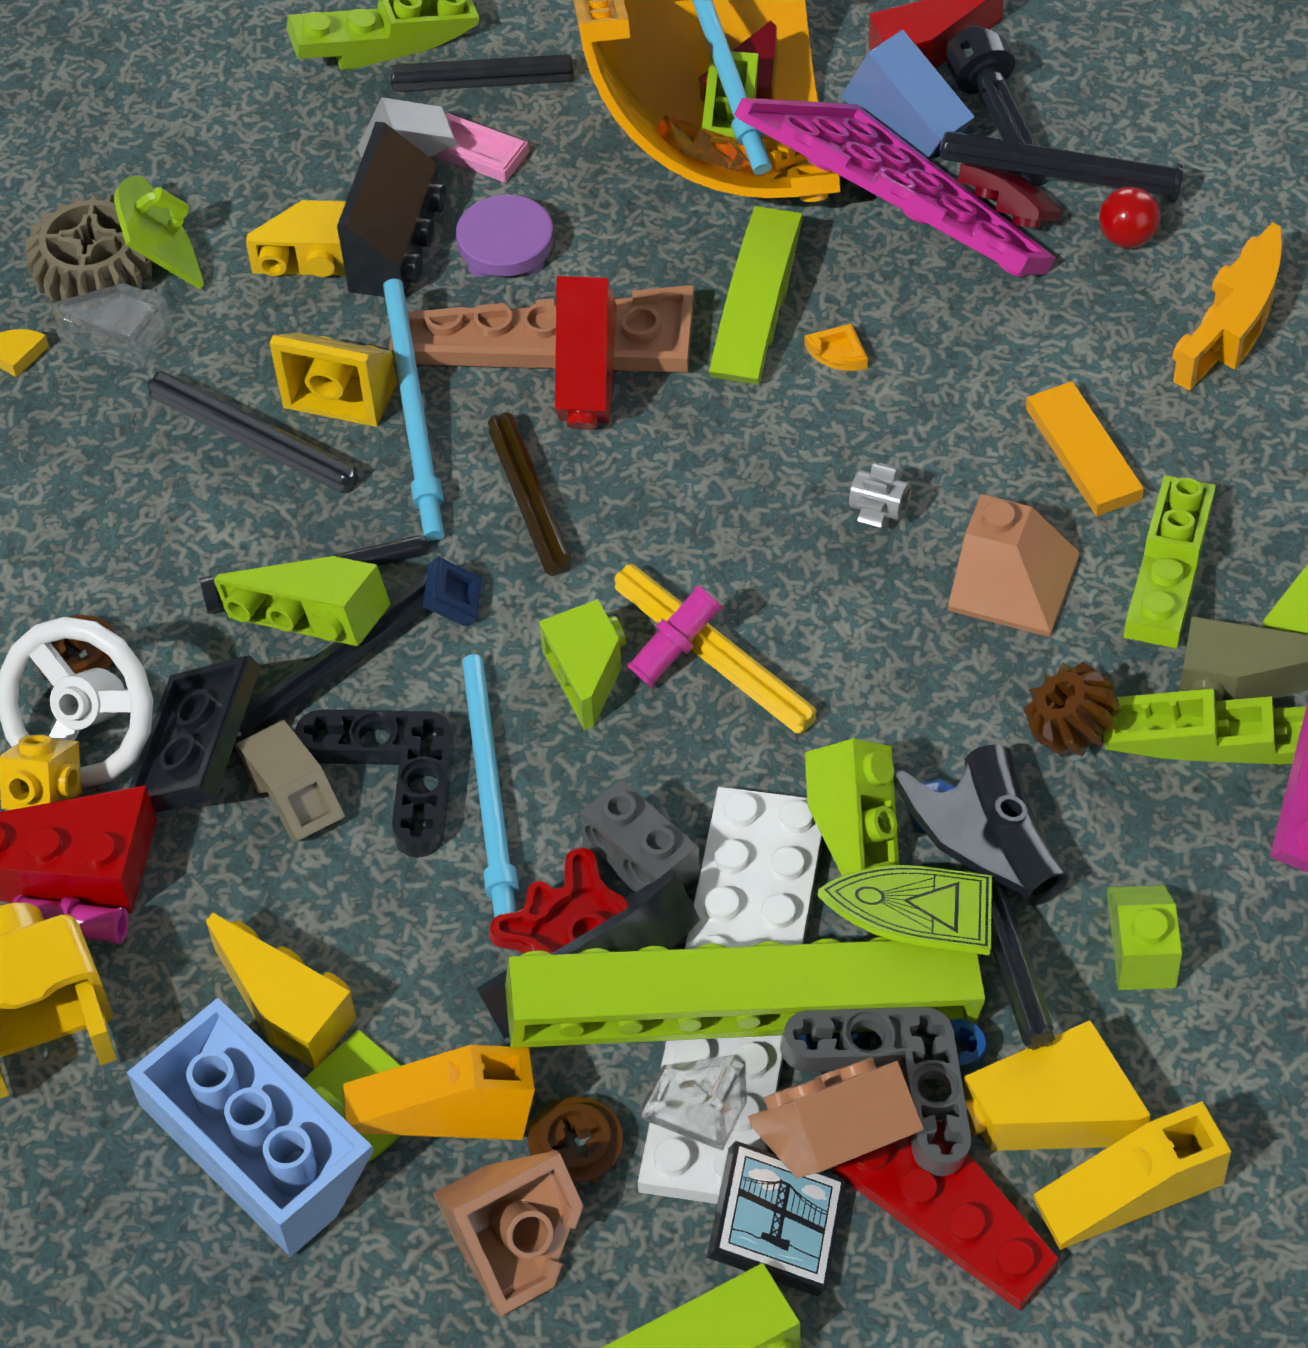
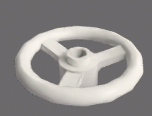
[0,617,153,789]

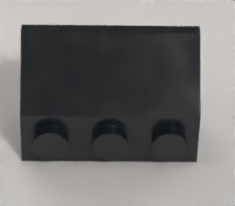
[337,121,446,298]

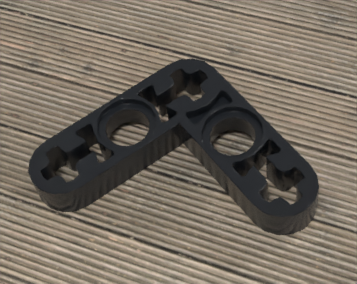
[295,709,454,858]

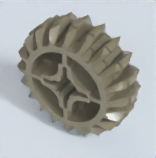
[25,193,156,312]

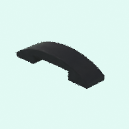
[476,870,701,1039]

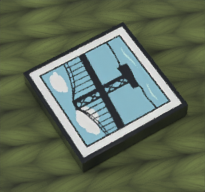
[706,1141,846,1296]

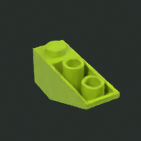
[214,556,391,646]
[805,738,899,876]

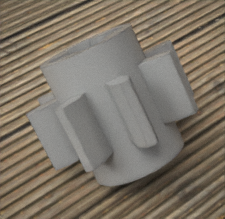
[849,463,912,528]

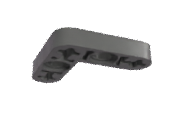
[780,1007,971,1176]

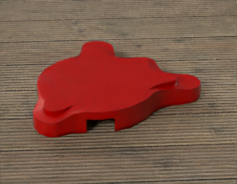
[489,848,628,954]

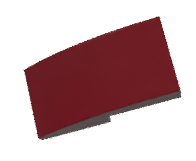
[957,163,1062,229]

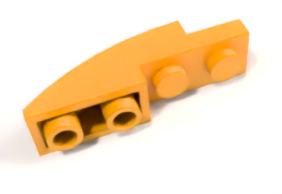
[1172,222,1282,391]

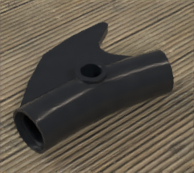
[894,744,1070,906]

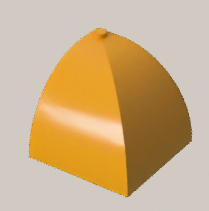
[573,0,840,202]

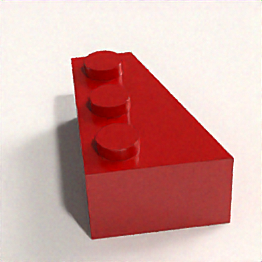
[0,785,157,914]

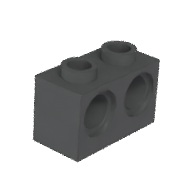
[580,779,700,893]

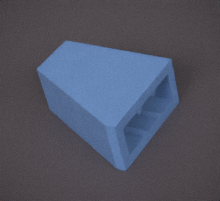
[840,30,975,159]

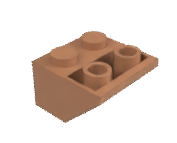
[748,1057,924,1178]

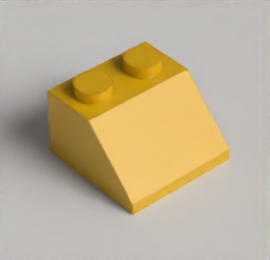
[270,332,397,427]

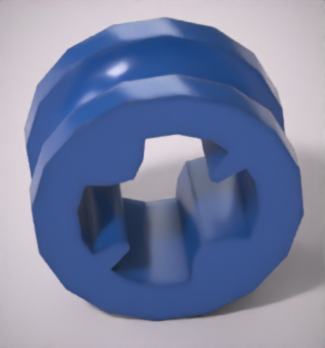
[933,1019,986,1078]

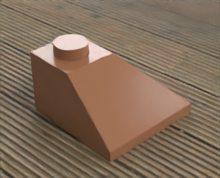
[948,494,1080,637]

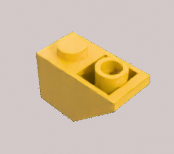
[246,200,346,277]

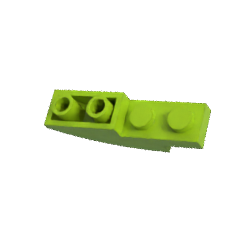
[287,0,479,70]
[1123,475,1216,649]

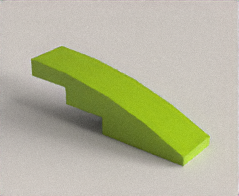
[709,206,803,385]
[1104,688,1306,764]

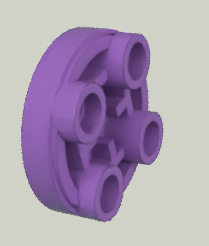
[456,195,554,277]

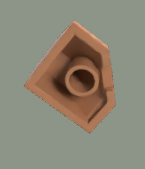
[433,1150,583,1317]

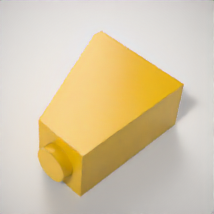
[963,1020,1151,1151]

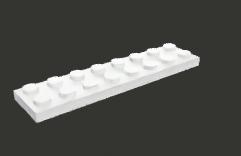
[638,787,823,1204]

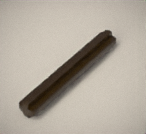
[488,412,572,576]

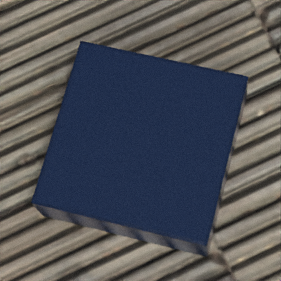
[423,556,482,626]

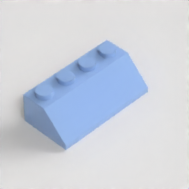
[126,998,374,1257]

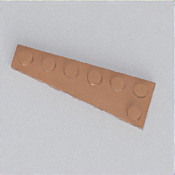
[389,285,695,372]

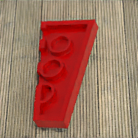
[829,1120,1058,1311]

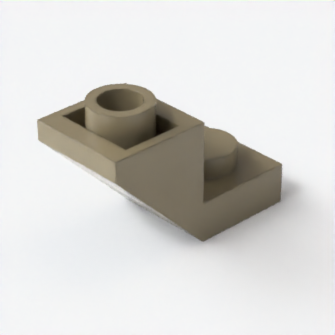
[234,720,345,842]

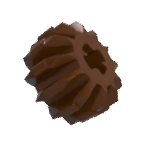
[1023,661,1122,757]

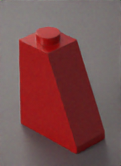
[555,276,617,430]

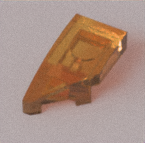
[656,114,749,173]

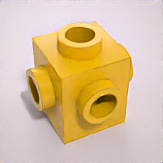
[0,735,82,810]

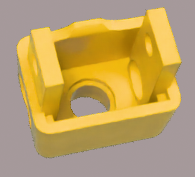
[0,902,117,1099]

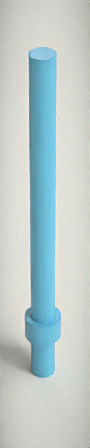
[692,0,772,175]
[383,279,445,541]
[462,654,519,918]

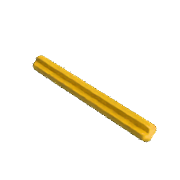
[614,564,817,734]

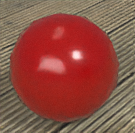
[1099,187,1161,248]

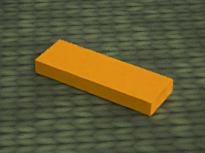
[1026,381,1144,517]

